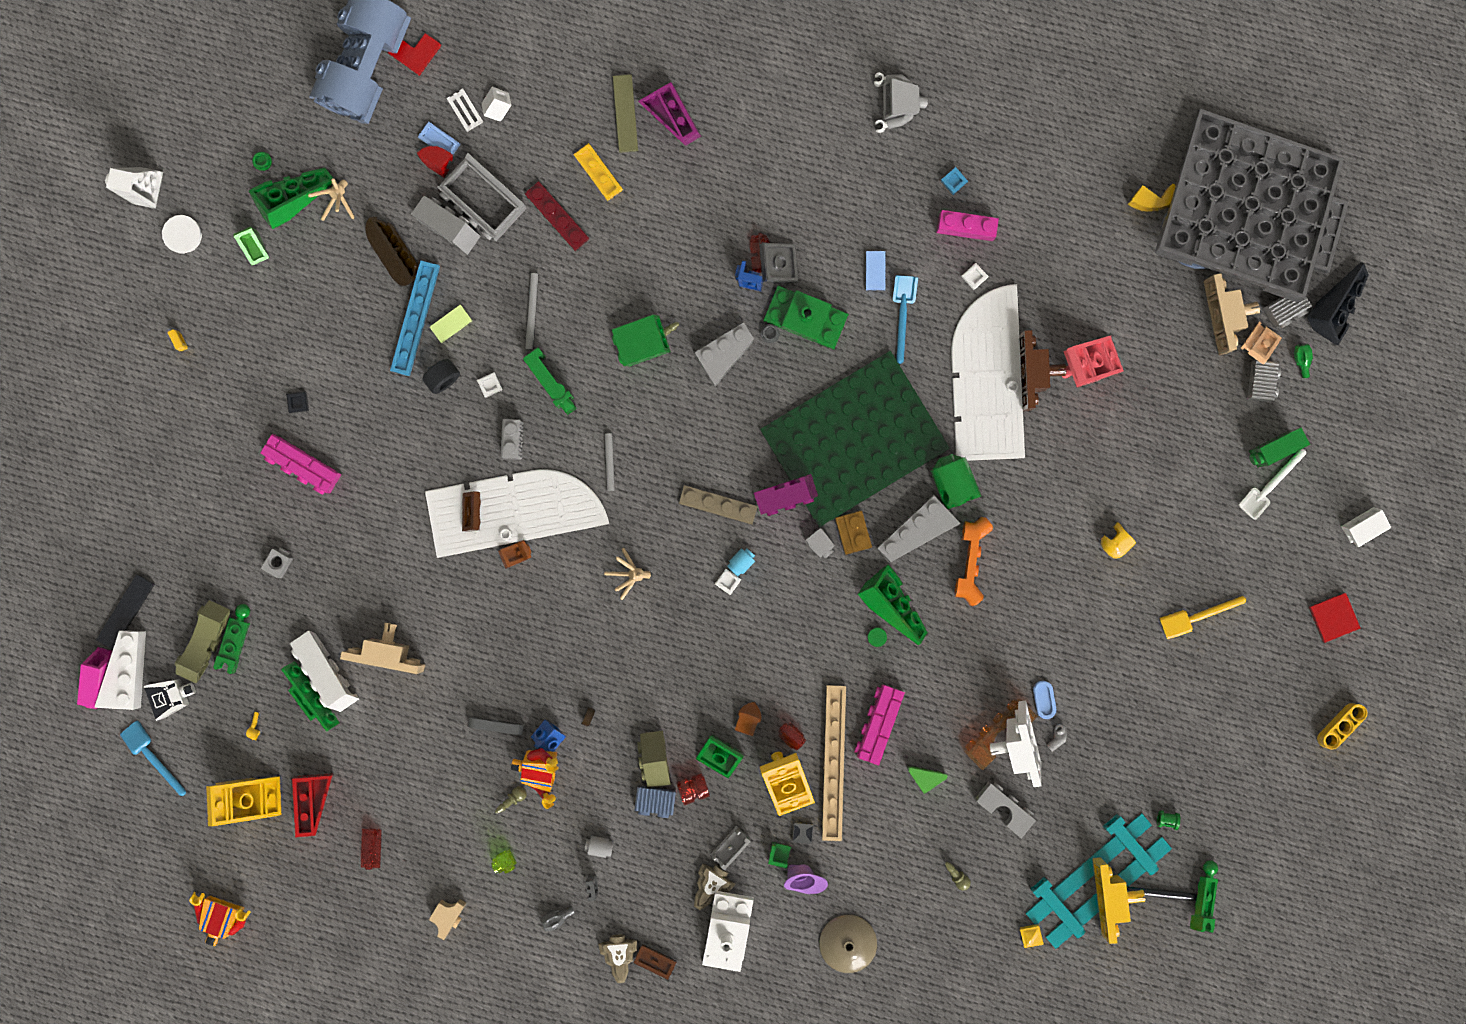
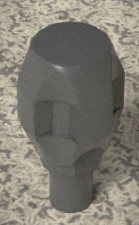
[540,906,575,931]

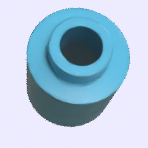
[727,548,755,576]

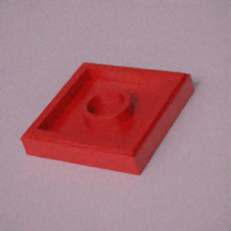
[1309,593,1361,643]

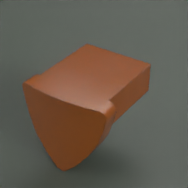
[735,702,761,736]

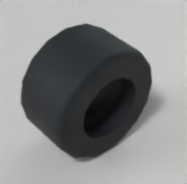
[422,359,460,394]

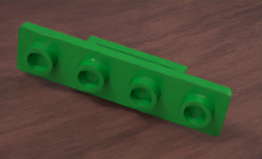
[281,661,340,731]

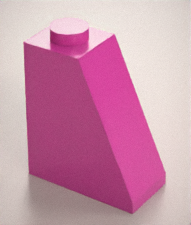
[77,647,112,709]

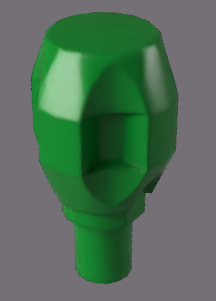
[1294,343,1313,378]

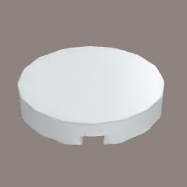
[162,215,202,254]

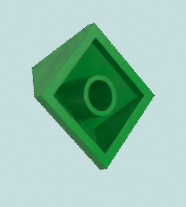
[696,734,744,779]

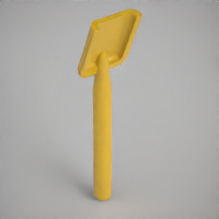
[1160,596,1246,639]

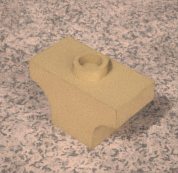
[429,899,466,940]

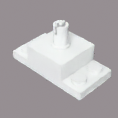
[990,701,1041,787]
[702,891,754,972]

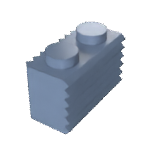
[634,785,676,818]

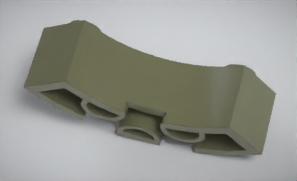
[175,600,230,684]

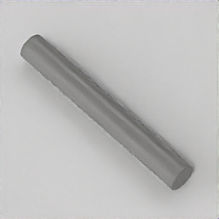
[605,433,615,491]

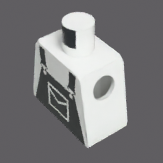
[144,679,196,721]

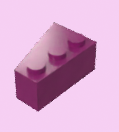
[754,474,818,516]

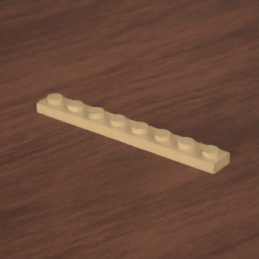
[822,685,846,841]

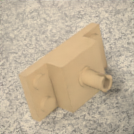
[1204,274,1260,355]
[340,623,425,674]

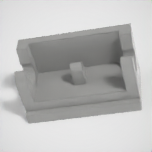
[710,826,751,871]

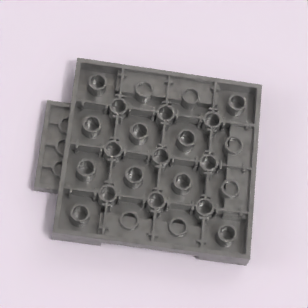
[1154,109,1349,303]

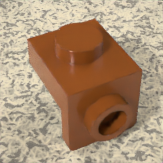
[498,540,531,569]

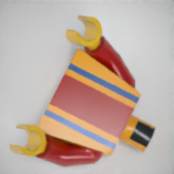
[511,748,559,809]
[190,892,251,946]

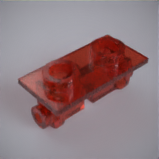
[750,233,770,274]
[361,829,382,870]

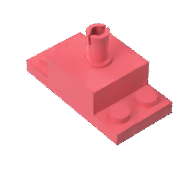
[1062,336,1124,387]

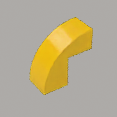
[1128,183,1176,212]

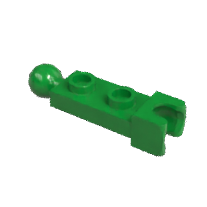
[213,604,250,674]
[1190,860,1218,933]

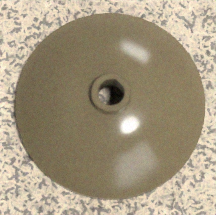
[819,914,877,973]

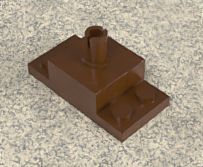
[1019,330,1066,411]

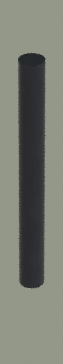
[1127,886,1198,901]

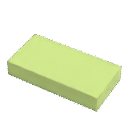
[430,305,472,343]

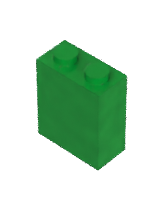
[612,315,671,367]
[1249,427,1310,468]

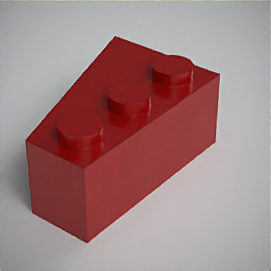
[292,773,333,837]

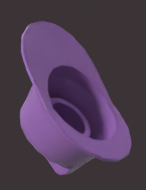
[784,864,828,894]

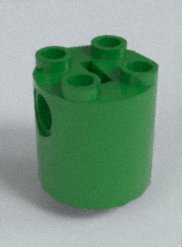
[930,454,982,510]

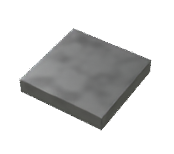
[760,243,798,283]

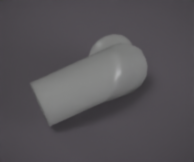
[1046,724,1067,752]

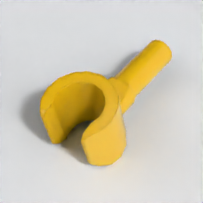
[246,712,260,740]

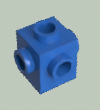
[531,719,566,752]

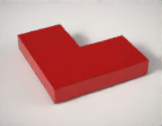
[388,33,442,76]

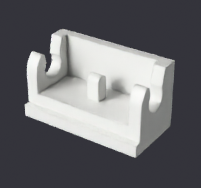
[1341,507,1391,547]

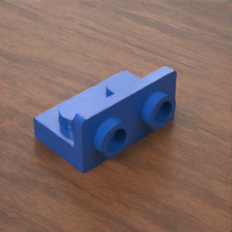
[735,260,763,292]

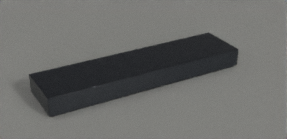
[96,574,155,650]

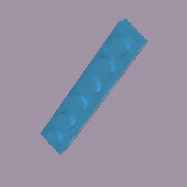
[390,260,440,376]

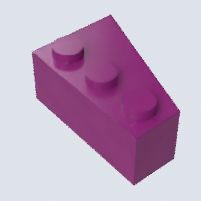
[638,82,702,146]

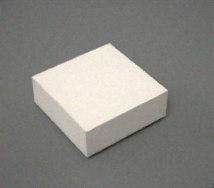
[961,263,989,290]
[477,372,503,398]
[715,569,741,595]

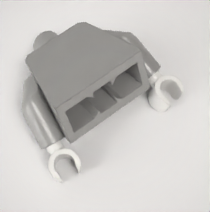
[874,72,928,133]

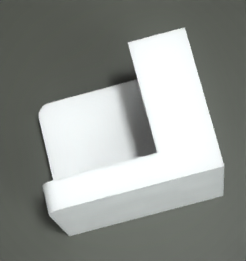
[482,87,511,121]

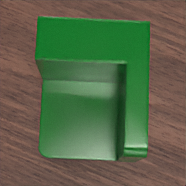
[768,842,791,868]

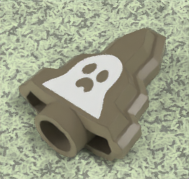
[694,863,735,910]
[598,934,637,983]

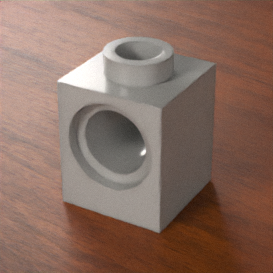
[805,528,835,558]
[261,547,293,578]

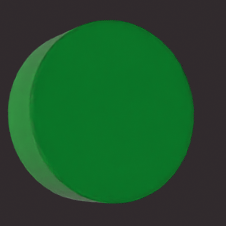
[867,628,887,647]

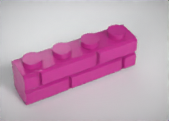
[260,434,341,495]
[854,684,905,765]

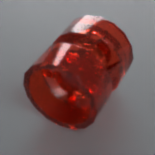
[676,773,710,806]

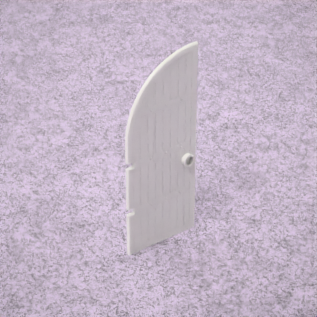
[951,284,1025,461]
[425,469,609,558]

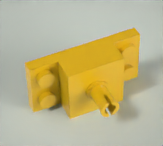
[760,752,815,816]
[206,776,282,826]
[1093,857,1145,944]

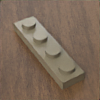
[679,485,758,525]

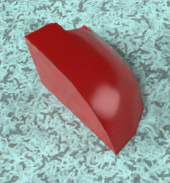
[417,146,453,178]

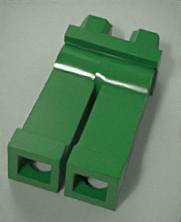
[523,347,577,415]

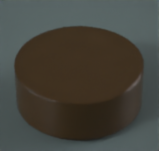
[581,706,595,727]

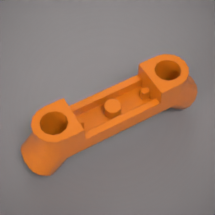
[955,517,993,606]

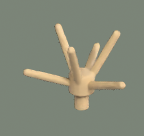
[308,178,355,221]
[604,548,651,600]

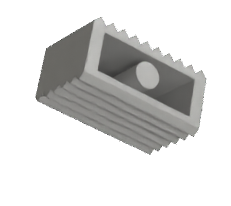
[1263,297,1312,328]
[1247,360,1281,402]
[501,419,524,460]

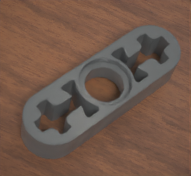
[467,717,524,735]

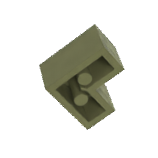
[637,731,671,788]

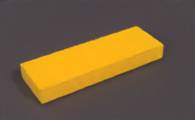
[574,143,623,201]

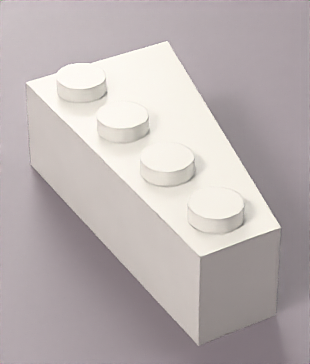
[105,167,163,208]
[94,630,146,710]
[290,631,359,712]

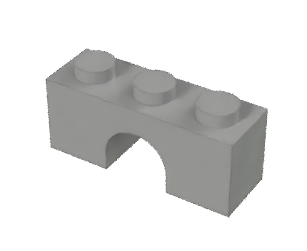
[974,781,1036,839]

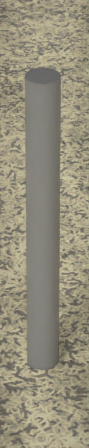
[525,273,538,350]

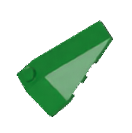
[249,168,333,229]
[858,565,928,645]

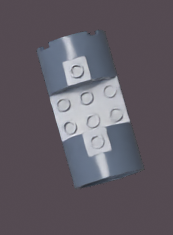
[309,0,411,124]

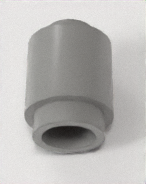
[585,836,614,858]

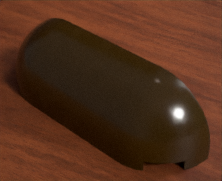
[365,217,418,286]

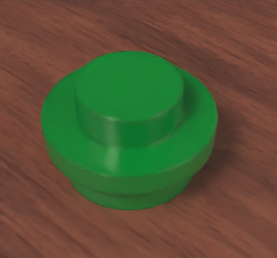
[252,152,272,171]

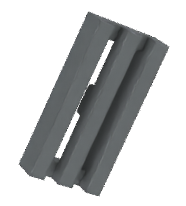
[586,874,599,902]

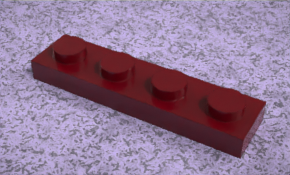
[525,181,589,252]

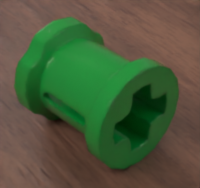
[1156,810,1181,830]

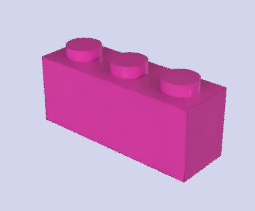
[936,210,999,241]

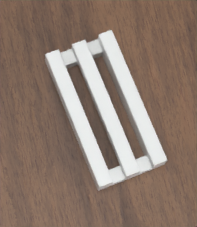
[447,89,483,132]

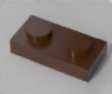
[462,491,481,532]
[633,944,677,980]

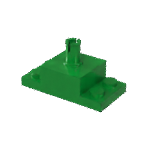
[763,286,849,350]

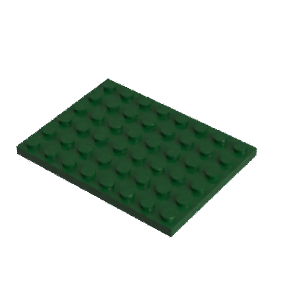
[760,350,950,527]

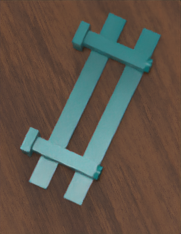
[1025,813,1172,949]

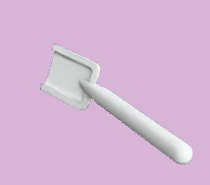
[1239,449,1306,520]

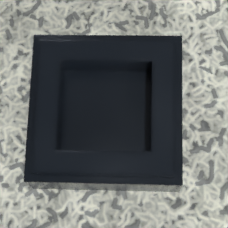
[286,392,309,413]

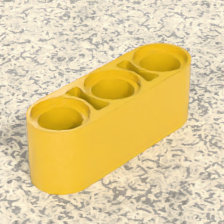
[1317,703,1367,750]

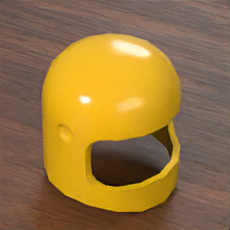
[1101,522,1136,558]

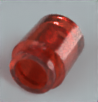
[778,722,807,751]

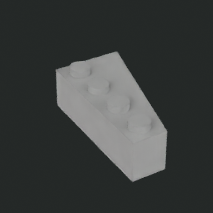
[876,496,960,562]

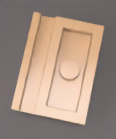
[1241,321,1282,365]

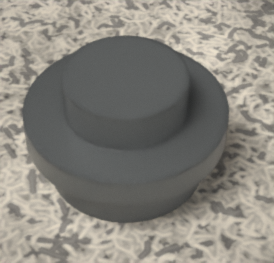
[761,324,780,343]

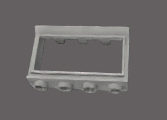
[437,153,527,241]

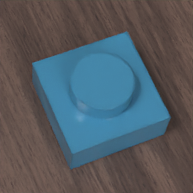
[941,167,968,195]

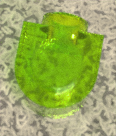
[491,849,517,874]

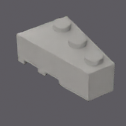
[411,196,481,255]
[695,323,754,387]

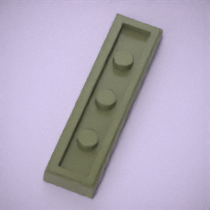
[613,74,638,153]

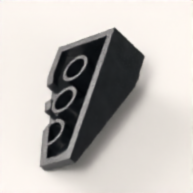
[1308,262,1369,345]

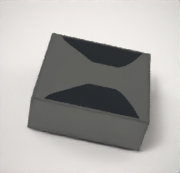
[792,822,813,844]

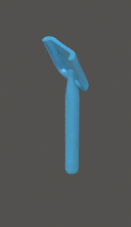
[893,275,918,364]
[120,721,186,796]

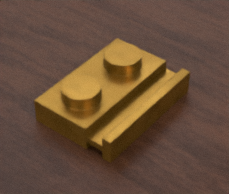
[835,511,872,555]

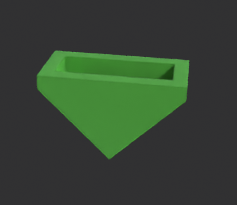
[233,227,269,265]
[907,766,948,794]

